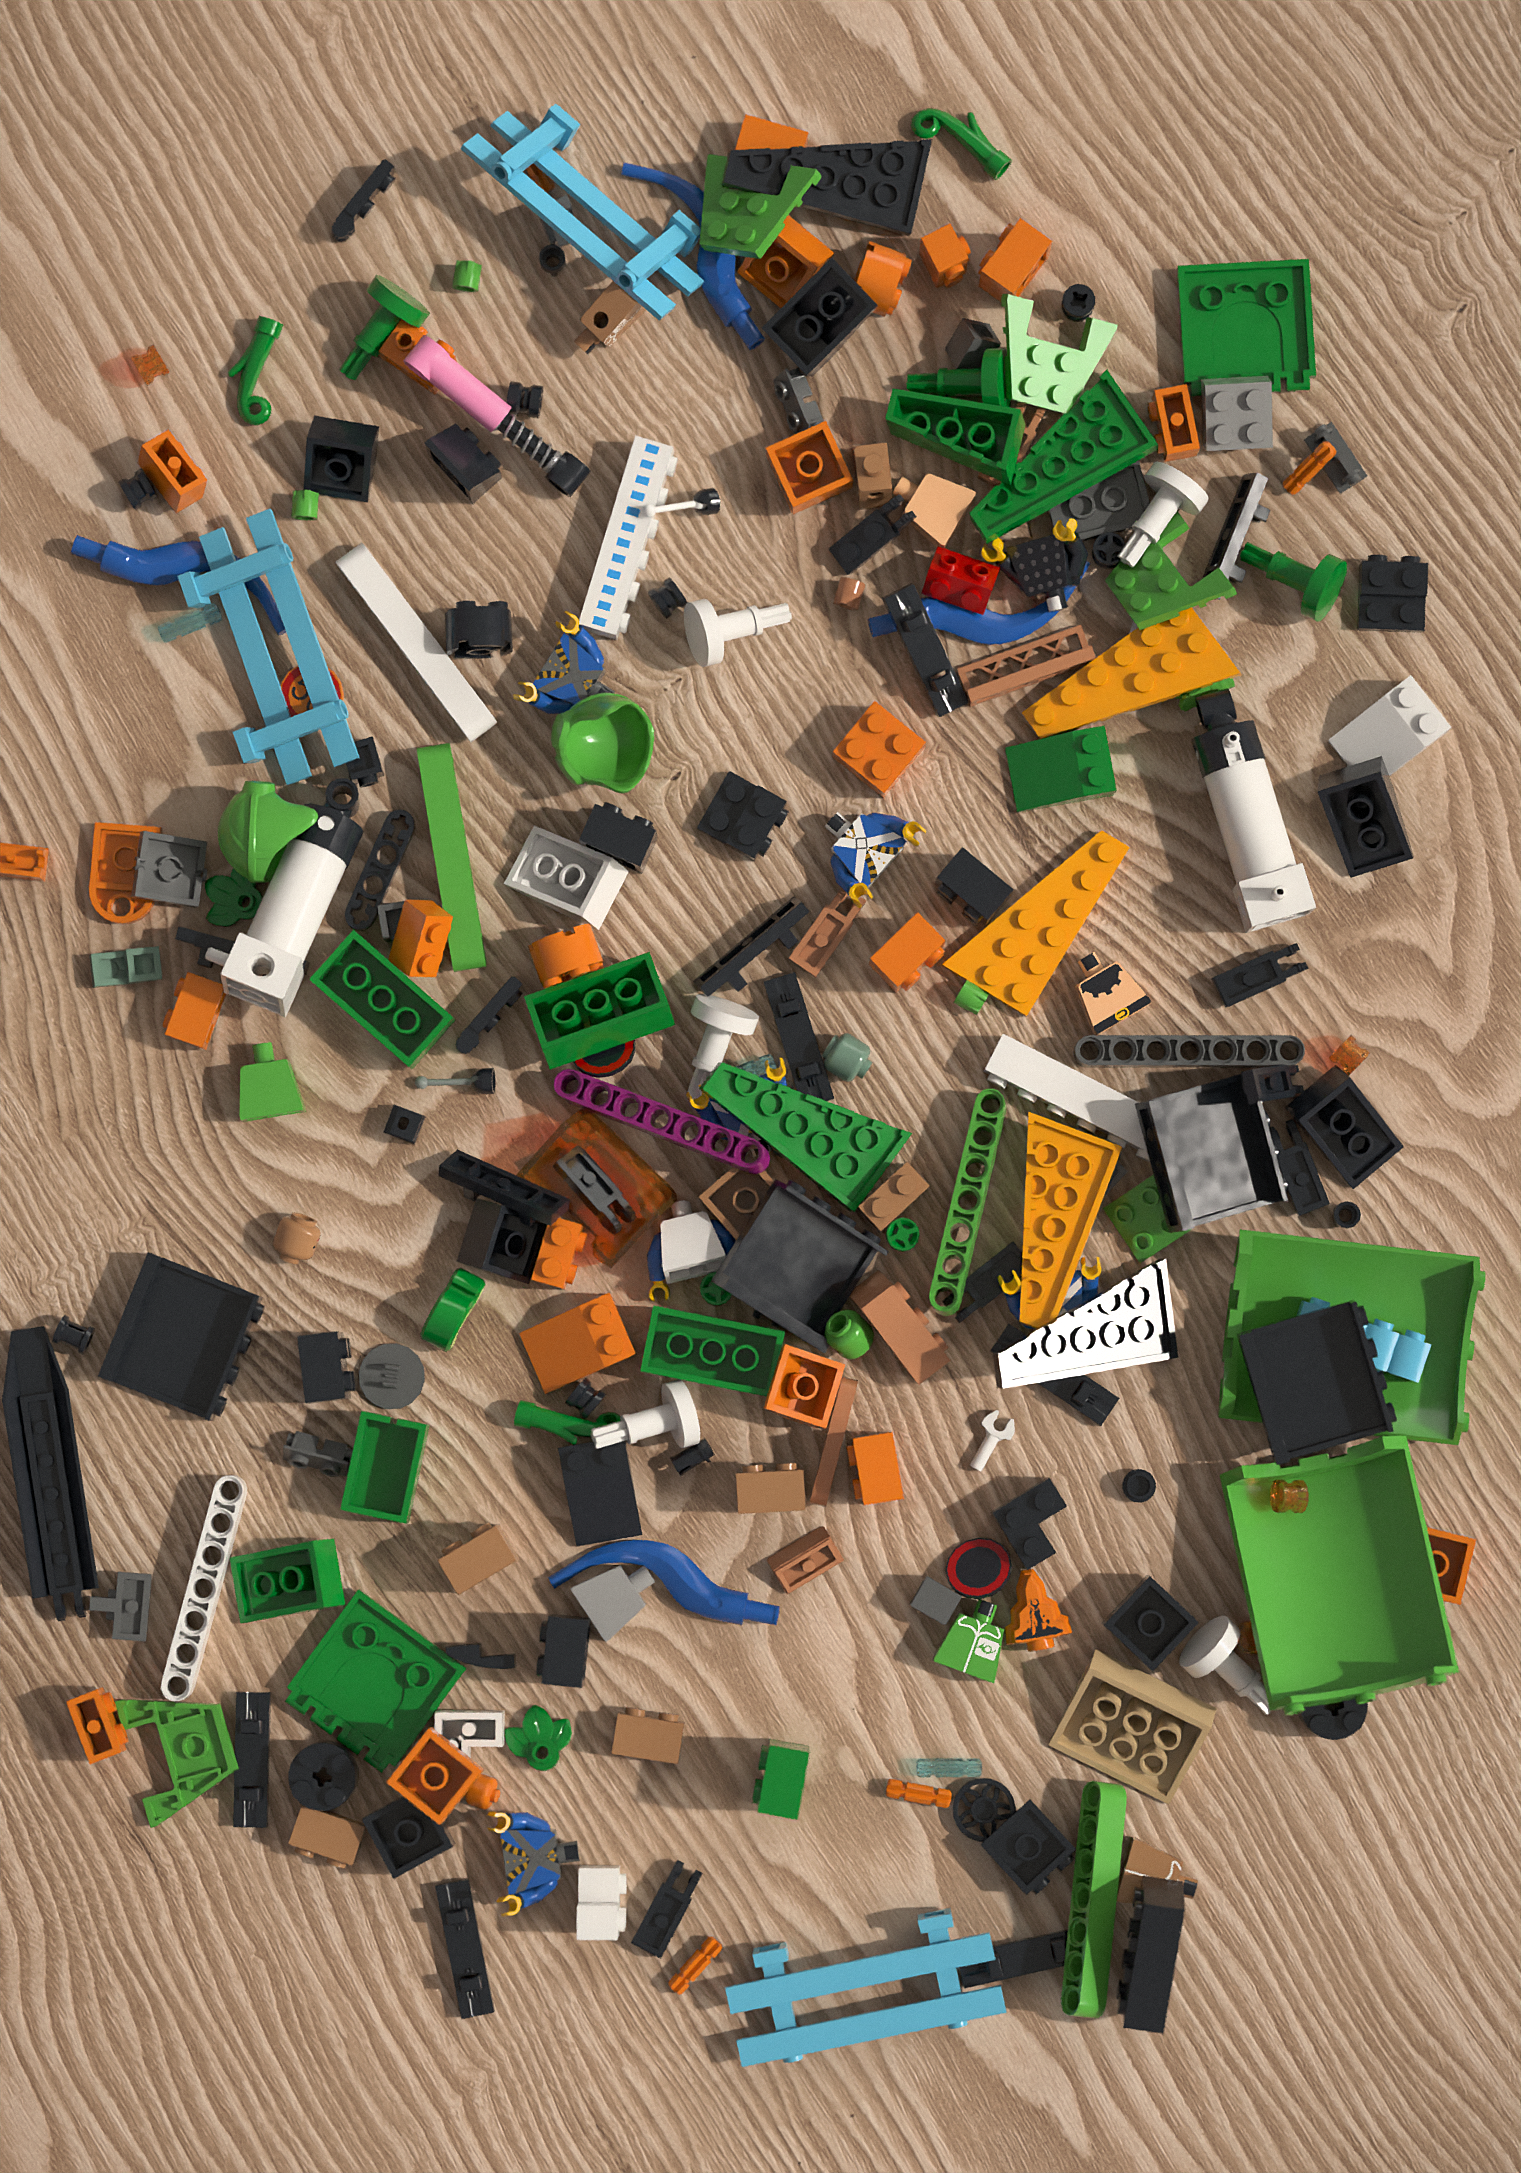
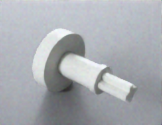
[1118,462,1209,568]
[684,599,792,667]
[687,994,759,1099]
[591,1379,700,1449]
[1179,1616,1271,1715]

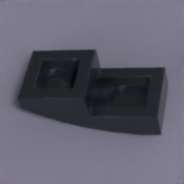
[445,1643,517,1669]

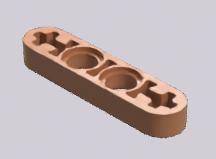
[809,1377,858,1507]

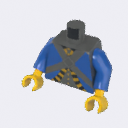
[513,611,615,714]
[487,1811,580,1917]

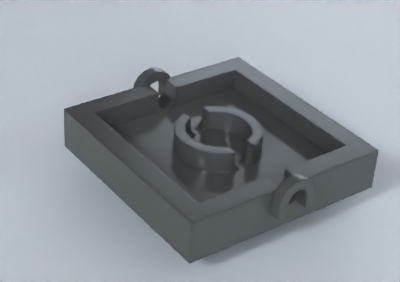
[131,831,207,908]

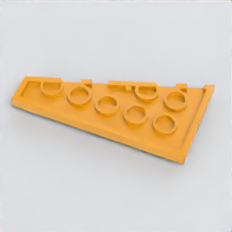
[1022,607,1241,739]
[941,830,1130,1017]
[1020,1112,1122,1329]

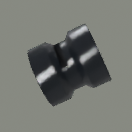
[507,381,544,419]

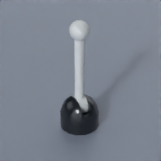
[643,488,720,517]

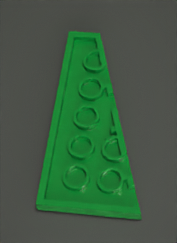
[969,369,1158,544]
[699,1062,912,1212]

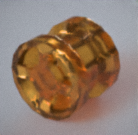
[131,345,170,386]
[1328,1034,1371,1076]
[1270,1480,1309,1513]
[1236,1621,1257,1655]

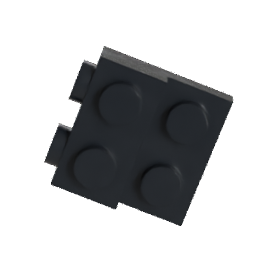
[1357,555,1428,633]
[697,771,789,861]
[980,1799,1076,1895]

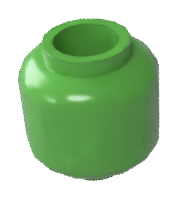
[824,1309,874,1359]

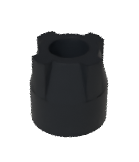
[539,245,566,277]
[1332,1201,1361,1229]

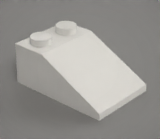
[1328,675,1452,776]
[504,826,629,930]

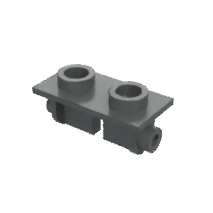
[773,368,824,434]
[1304,421,1368,494]
[283,1431,353,1477]

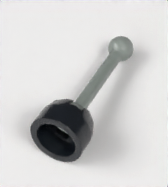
[415,1068,496,1095]

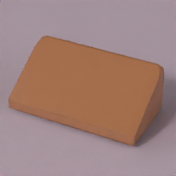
[767,1526,844,1595]

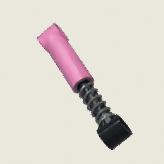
[403,335,591,498]

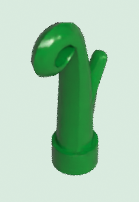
[911,108,1012,180]
[228,316,283,425]
[514,1400,621,1445]

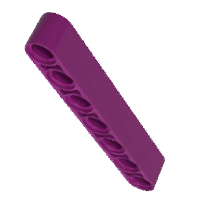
[554,1069,770,1174]

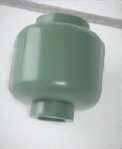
[822,1033,873,1082]

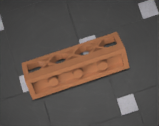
[957,625,1096,707]

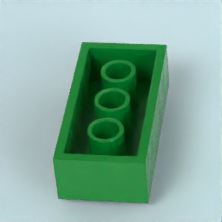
[309,930,456,1070]
[524,952,675,1070]
[640,1305,785,1397]

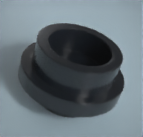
[1122,1469,1156,1503]

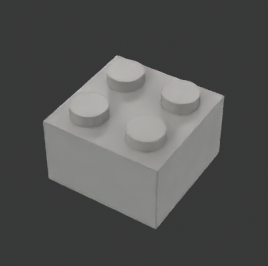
[1201,376,1273,451]

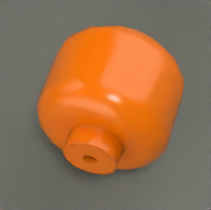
[464,1774,500,1809]

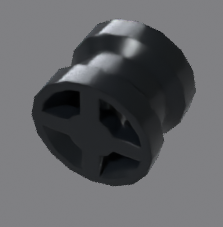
[1061,284,1095,322]
[118,469,158,510]
[1091,532,1125,569]
[648,577,688,619]
[565,1378,606,1420]

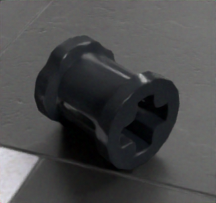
[52,1315,95,1355]

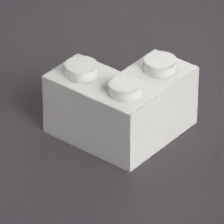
[435,1710,505,1758]
[577,1865,626,1940]

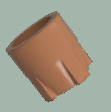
[833,577,865,610]

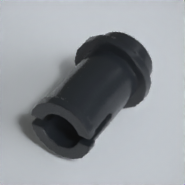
[670,1438,715,1476]

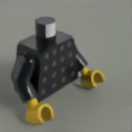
[982,519,1088,613]

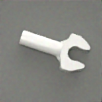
[970,1410,1015,1472]

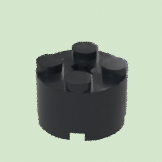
[445,601,513,659]
[1298,1699,1368,1740]
[288,1741,359,1811]

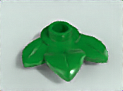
[205,868,263,927]
[505,1705,572,1771]

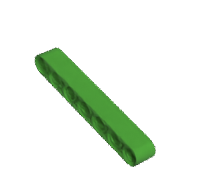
[417,743,487,972]
[929,1089,1007,1316]
[1061,1781,1127,2018]

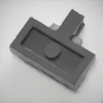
[89,1571,152,1642]

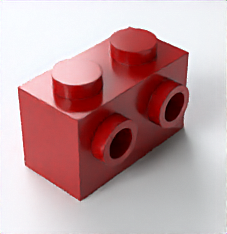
[921,546,1000,615]

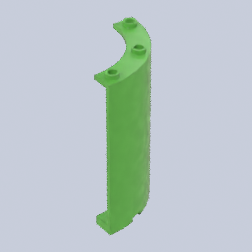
[1218,1229,1486,1445]
[1220,1436,1459,1715]

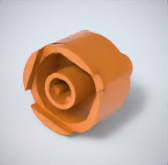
[854,241,912,317]
[528,924,604,989]

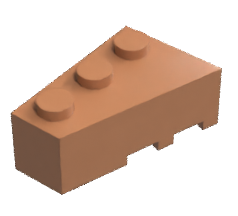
[849,1270,951,1385]

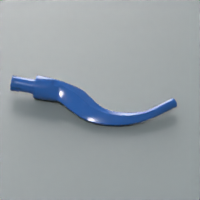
[621,162,765,350]
[71,535,286,635]
[868,561,1091,645]
[548,1540,780,1626]

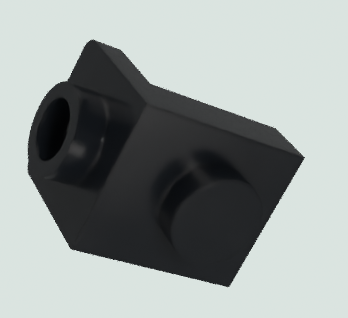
[346,736,385,788]

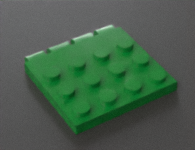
[1177,259,1316,396]
[285,1589,467,1773]

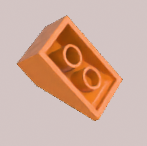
[519,1293,637,1394]

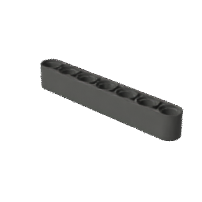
[1073,1035,1305,1068]

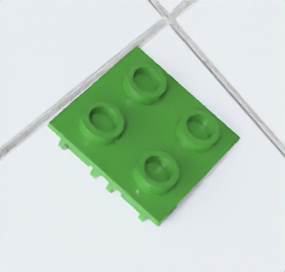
[1103,1175,1192,1263]

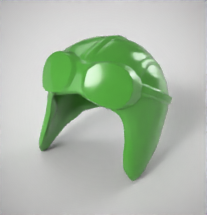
[551,693,654,794]
[218,781,318,884]

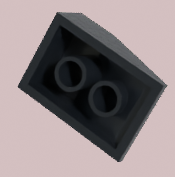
[762,258,878,377]
[1317,756,1414,878]
[1285,1065,1404,1189]
[558,1440,643,1547]

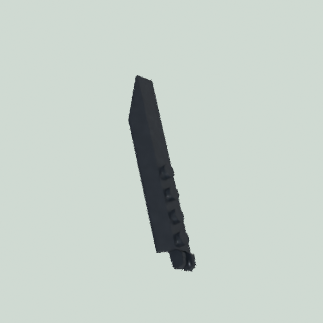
[2,1326,99,1622]

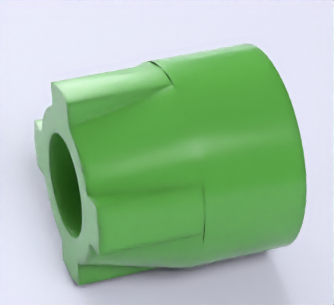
[452,260,482,292]
[291,490,319,521]
[953,980,989,1015]

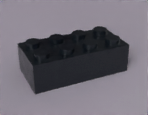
[1116,1876,1185,2034]

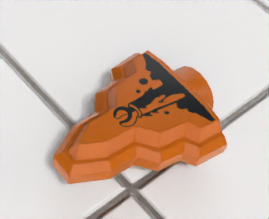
[1005,1568,1072,1652]

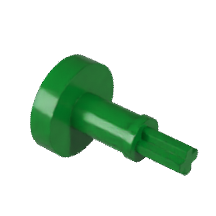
[339,275,430,381]
[906,348,1011,407]
[1240,542,1347,622]

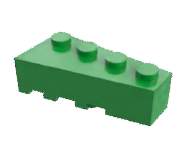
[885,389,1026,485]

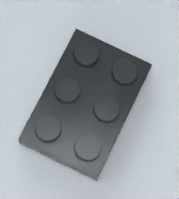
[1048,461,1150,541]

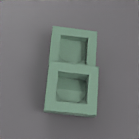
[89,946,162,988]

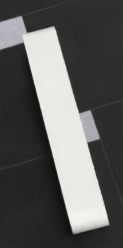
[335,543,497,742]
[161,1475,247,1701]

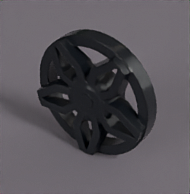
[953,1778,1016,1842]

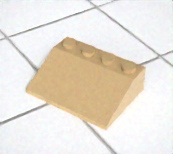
[1049,1649,1217,1804]

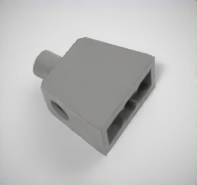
[571,1565,655,1642]

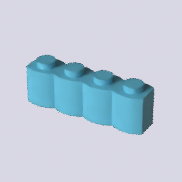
[1297,1297,1431,1382]

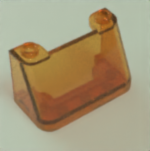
[517,1109,677,1268]

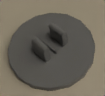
[359,1343,425,1409]

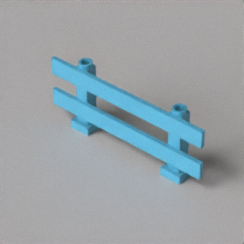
[461,104,704,321]
[177,508,360,785]
[725,1908,1006,2067]

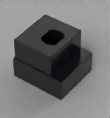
[383,1104,426,1144]

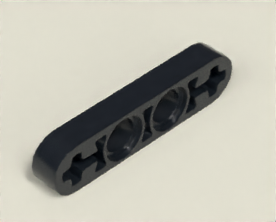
[344,809,416,931]

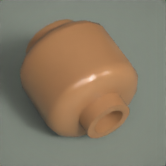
[273,1212,321,1264]

